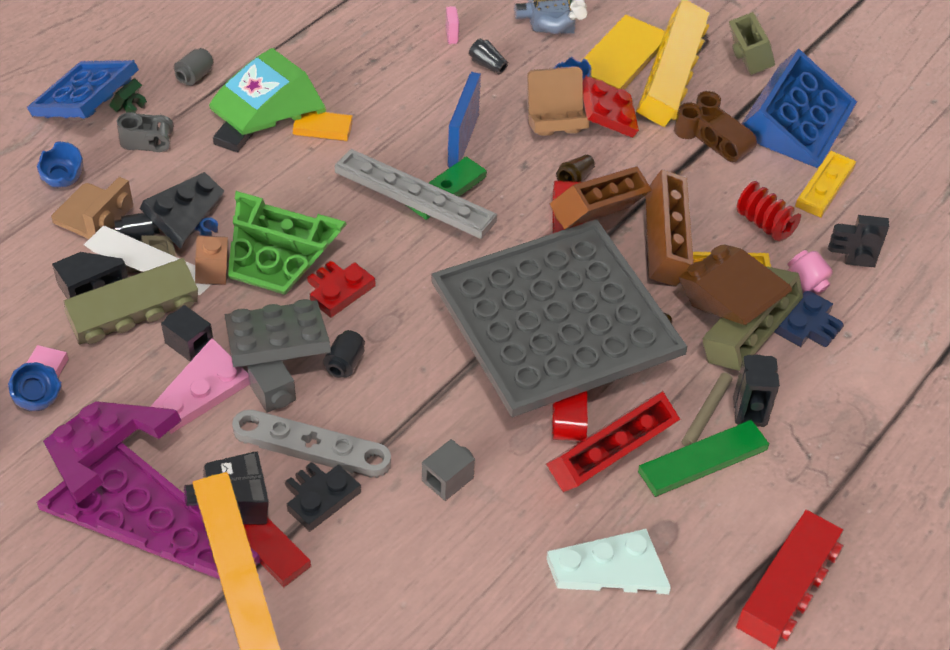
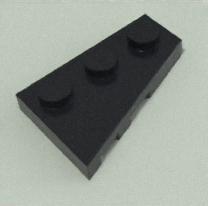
[139,172,224,249]

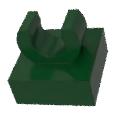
[109,77,147,113]

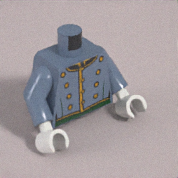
[514,0,587,34]

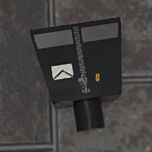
[184,451,269,525]

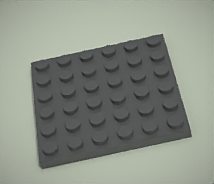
[431,219,687,418]

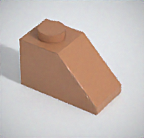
[195,235,228,285]

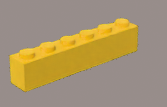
[636,0,710,127]

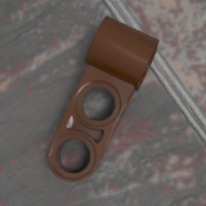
[674,91,757,162]

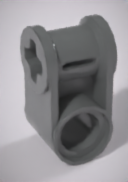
[117,112,174,152]

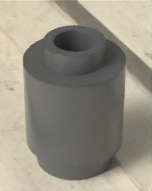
[174,48,214,86]

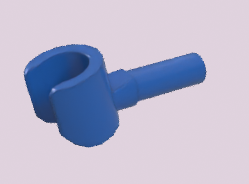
[196,217,218,236]

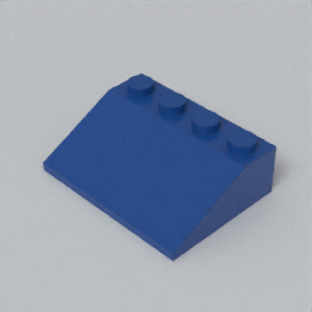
[741,49,857,168]

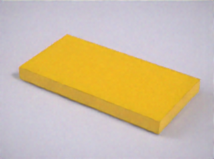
[580,14,665,90]

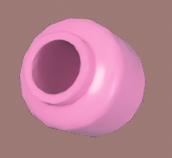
[787,250,832,295]

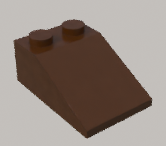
[679,244,792,325]

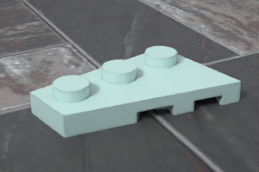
[547,529,671,594]

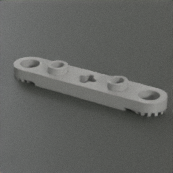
[232,410,391,478]

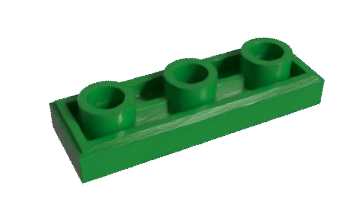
[406,156,487,220]

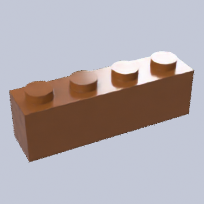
[550,166,652,230]
[645,169,694,287]

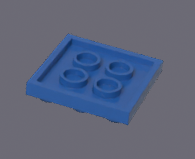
[27,60,139,119]

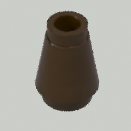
[556,154,595,182]

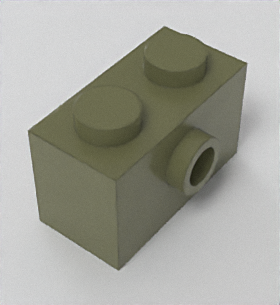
[728,12,775,75]

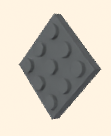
[224,299,331,368]

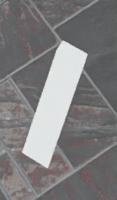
[84,225,211,295]

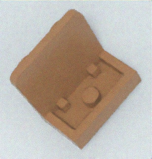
[527,66,589,136]
[51,177,134,239]

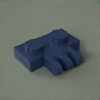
[774,291,844,347]

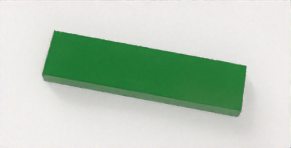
[638,420,770,497]

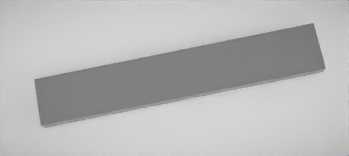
[334,149,497,239]

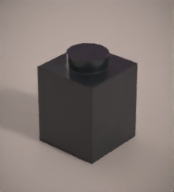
[161,305,213,362]

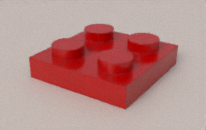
[583,76,639,138]

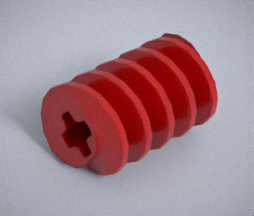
[737,181,801,241]

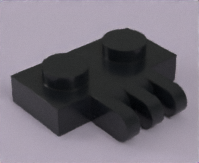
[828,215,889,268]
[285,462,361,532]

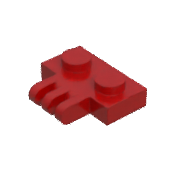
[307,261,376,318]

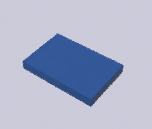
[448,72,481,168]

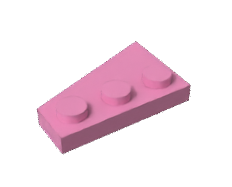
[151,338,250,434]

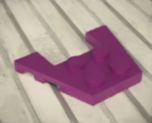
[43,401,182,503]

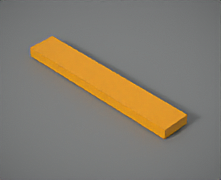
[192,472,280,650]

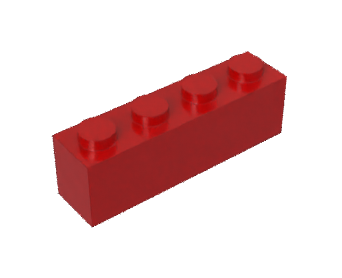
[546,391,681,492]
[736,509,844,650]

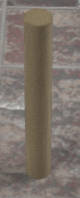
[682,373,733,446]

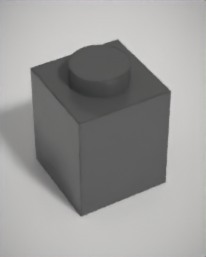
[248,360,296,413]
[422,439,475,501]

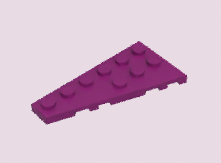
[37,442,260,579]

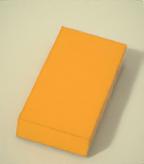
[293,111,353,141]

